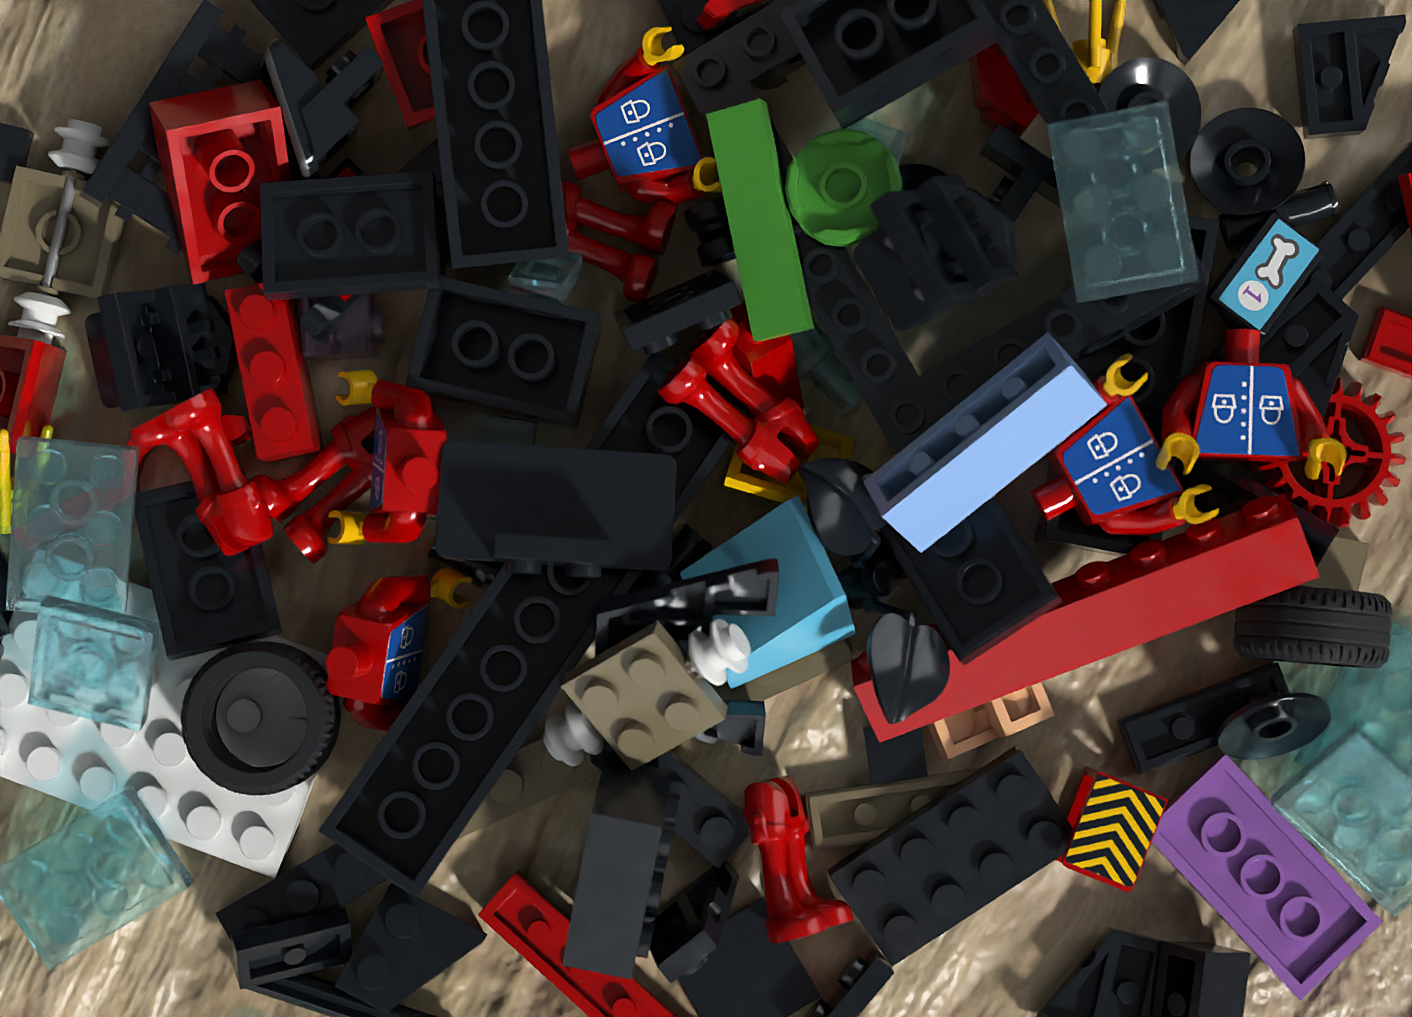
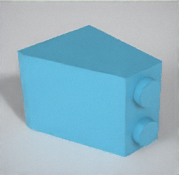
[680,495,856,689]

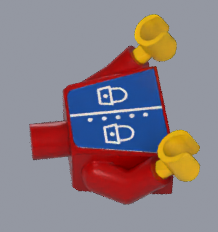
[567,26,722,206]
[1156,329,1346,479]
[1030,354,1219,536]
[327,370,447,546]
[326,567,472,731]

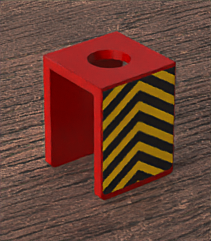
[1056,766,1168,892]

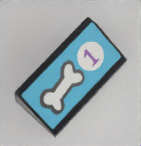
[1206,212,1324,337]

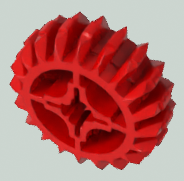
[1250,376,1406,528]

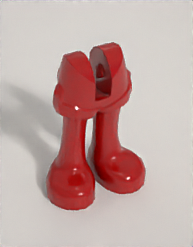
[547,179,677,304]
[656,318,821,484]
[128,388,273,556]
[251,406,377,564]
[743,775,854,944]

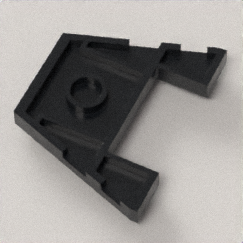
[594,558,779,756]

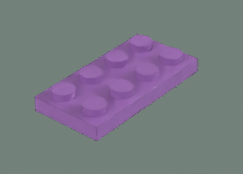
[1151,753,1383,1001]

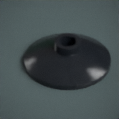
[1097,57,1202,171]
[1190,108,1306,216]
[1216,691,1331,760]

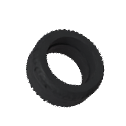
[1233,586,1392,669]
[181,641,341,796]

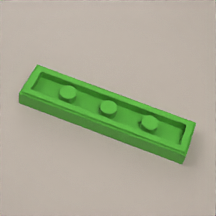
[706,99,814,342]

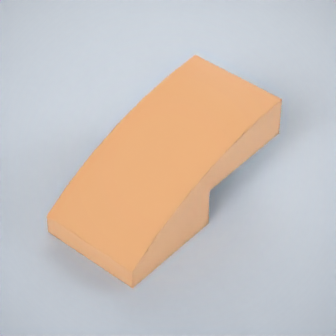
[927,682,1055,760]

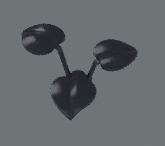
[797,458,1020,724]

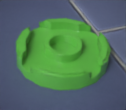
[785,128,903,248]

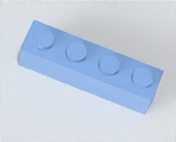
[863,332,1107,553]

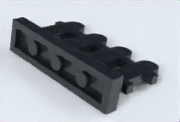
[79,0,272,254]

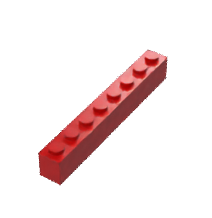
[850,493,1320,743]

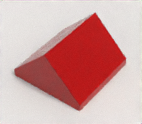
[0,334,67,458]

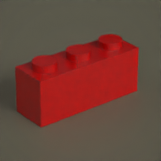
[225,283,324,463]

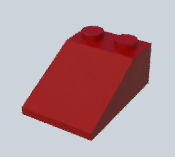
[149,79,291,285]

